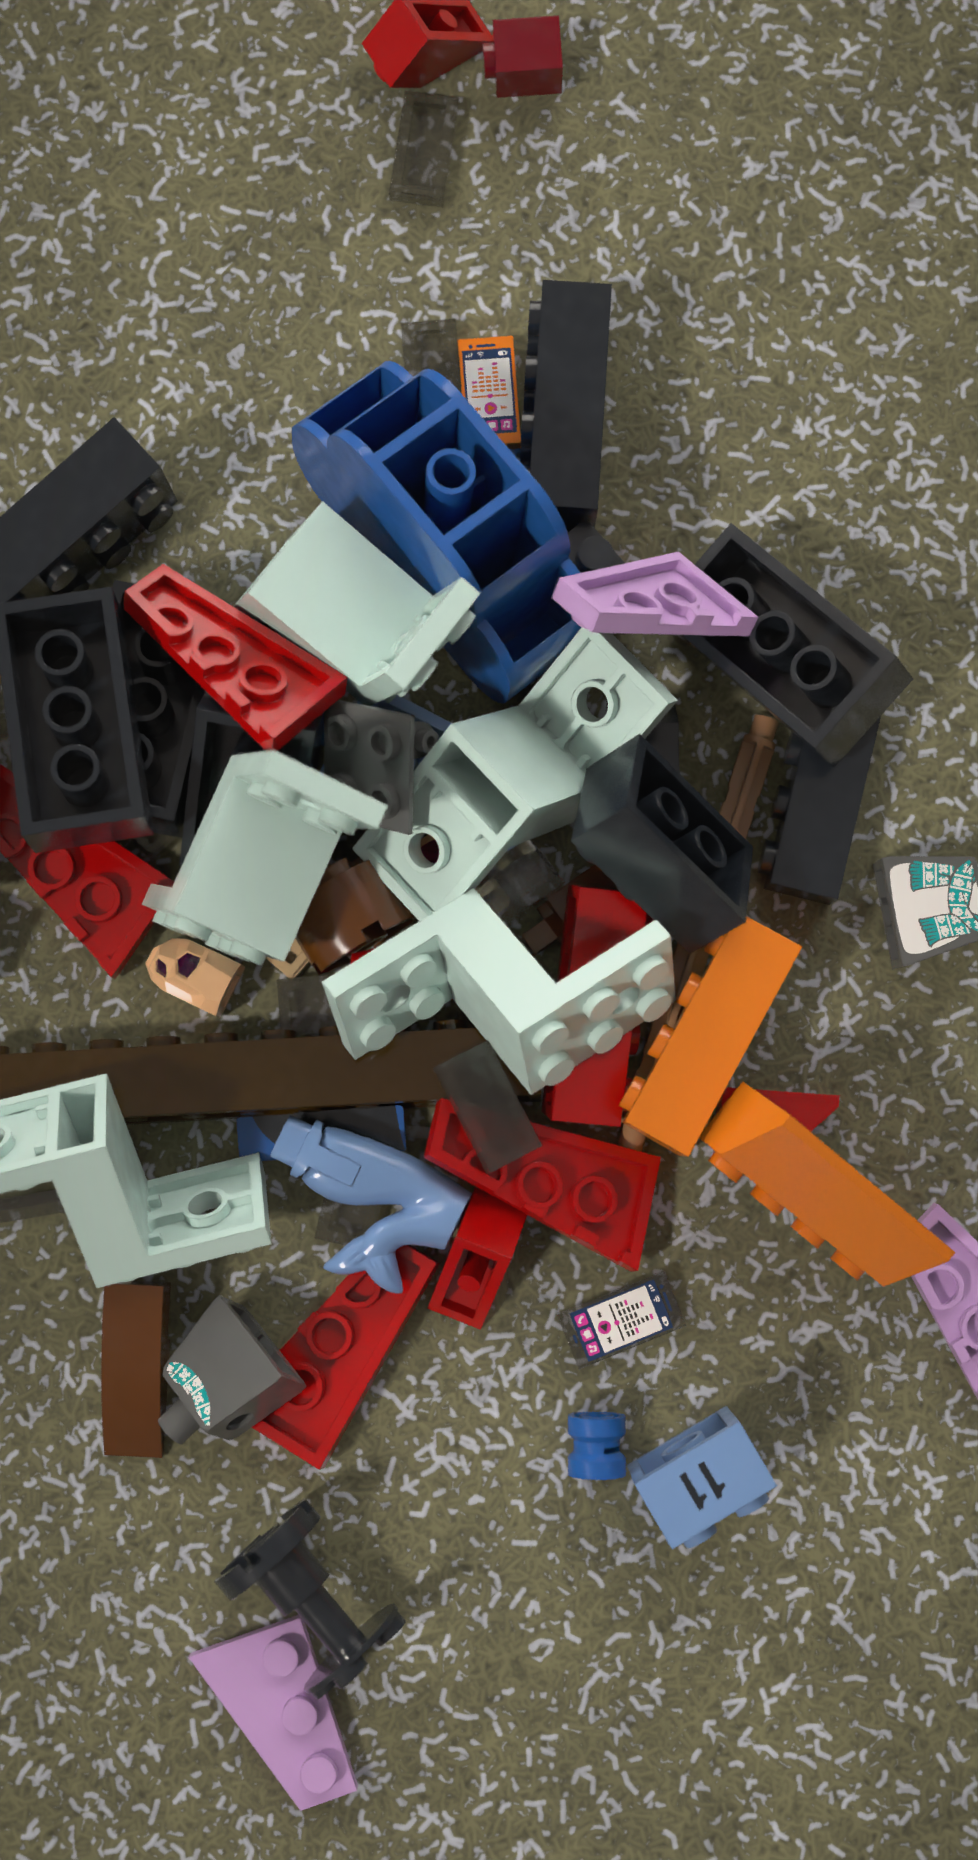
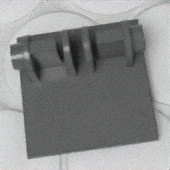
[324,700,439,835]

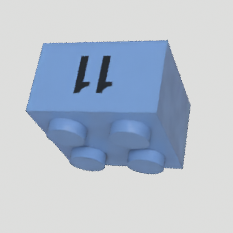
[627,1406,777,1549]

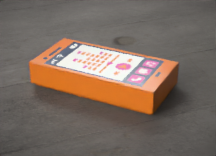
[458,336,521,449]

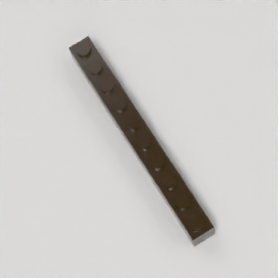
[0,1020,541,1125]

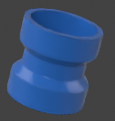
[568,1412,626,1480]

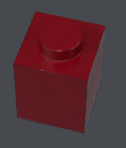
[482,15,563,98]

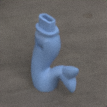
[271,1115,472,1293]

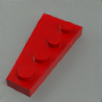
[124,564,348,752]
[0,764,174,979]
[424,1098,661,1272]
[251,1245,440,1470]

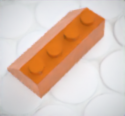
[619,916,802,1157]
[699,1081,956,1287]

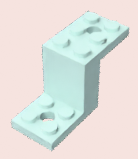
[233,501,481,706]
[352,627,678,921]
[142,750,388,966]
[322,888,676,1095]
[0,1073,271,1288]

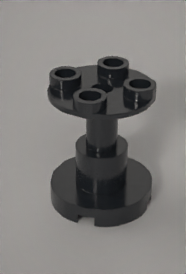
[214,1498,406,1700]

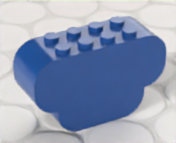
[292,361,582,703]

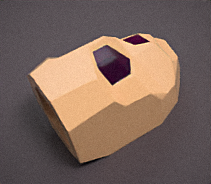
[145,938,245,1018]

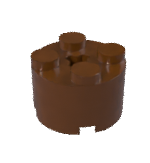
[295,857,416,977]

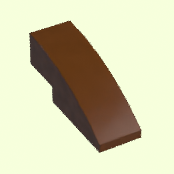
[101,1281,171,1458]

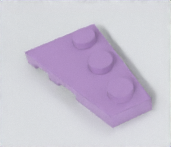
[552,552,758,636]
[911,1203,978,1400]
[188,1615,358,1811]

